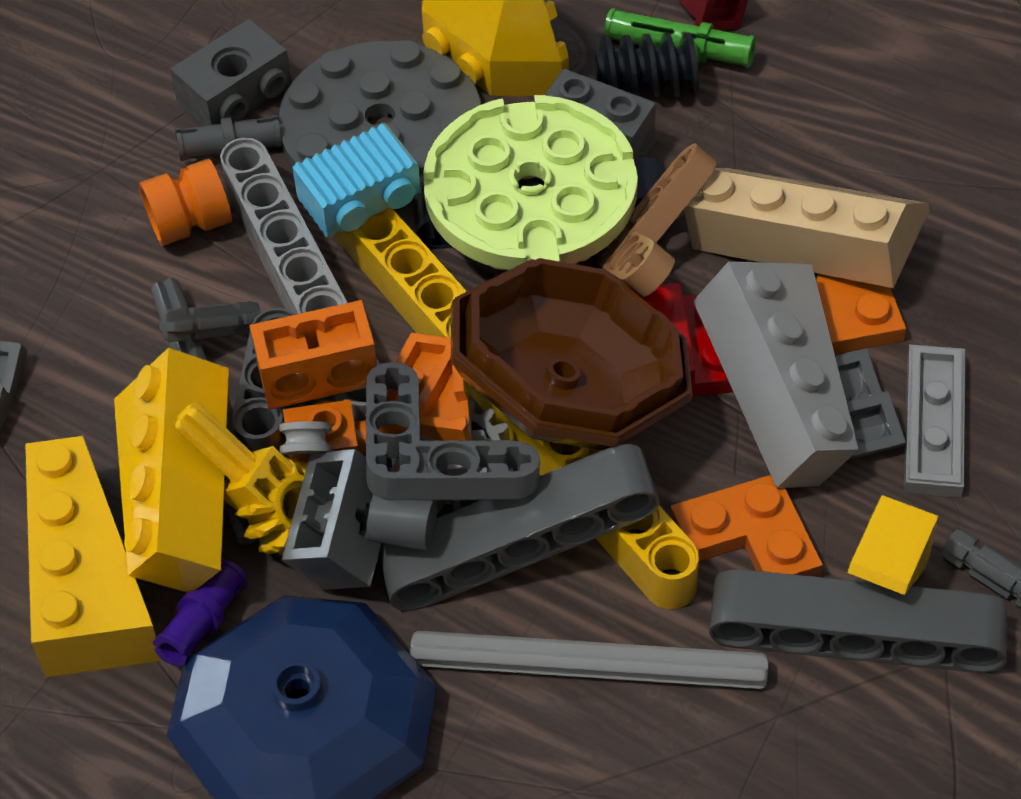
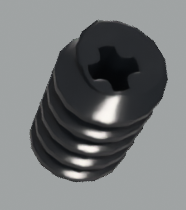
[595,32,699,98]

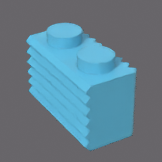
[293,122,421,237]

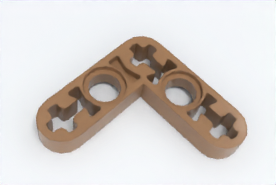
[596,143,717,297]

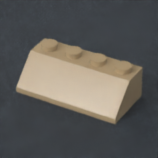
[684,168,929,288]

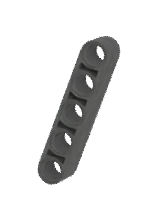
[378,444,660,611]
[709,570,1007,673]

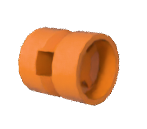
[139,159,232,247]

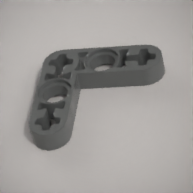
[366,362,540,500]

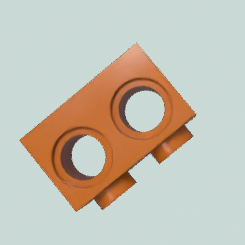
[249,300,377,410]

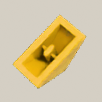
[847,495,938,595]

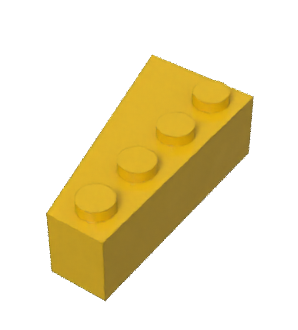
[114,348,229,592]
[25,436,163,678]

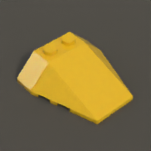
[422,0,569,96]

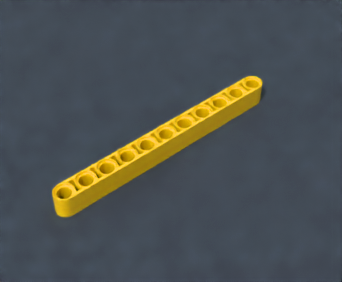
[332,208,699,610]

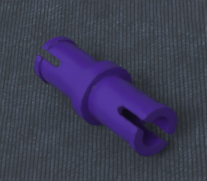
[153,560,248,667]

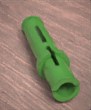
[604,8,756,68]

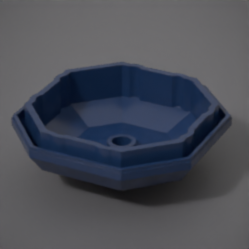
[166,595,437,799]

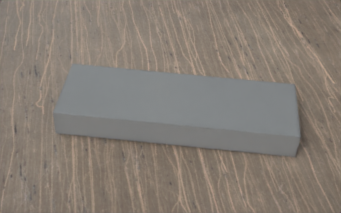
[904,344,965,498]

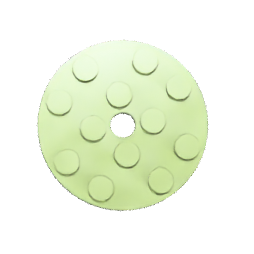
[423,95,638,270]

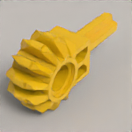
[175,402,308,556]

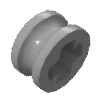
[279,421,332,456]

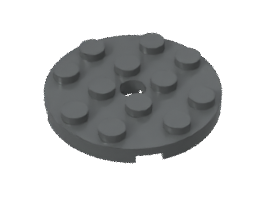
[278,40,481,183]

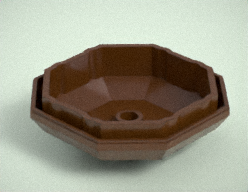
[451,258,693,450]

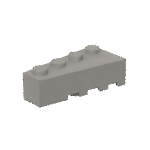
[693,261,859,488]

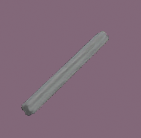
[410,630,768,689]

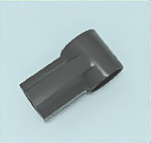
[366,458,448,551]

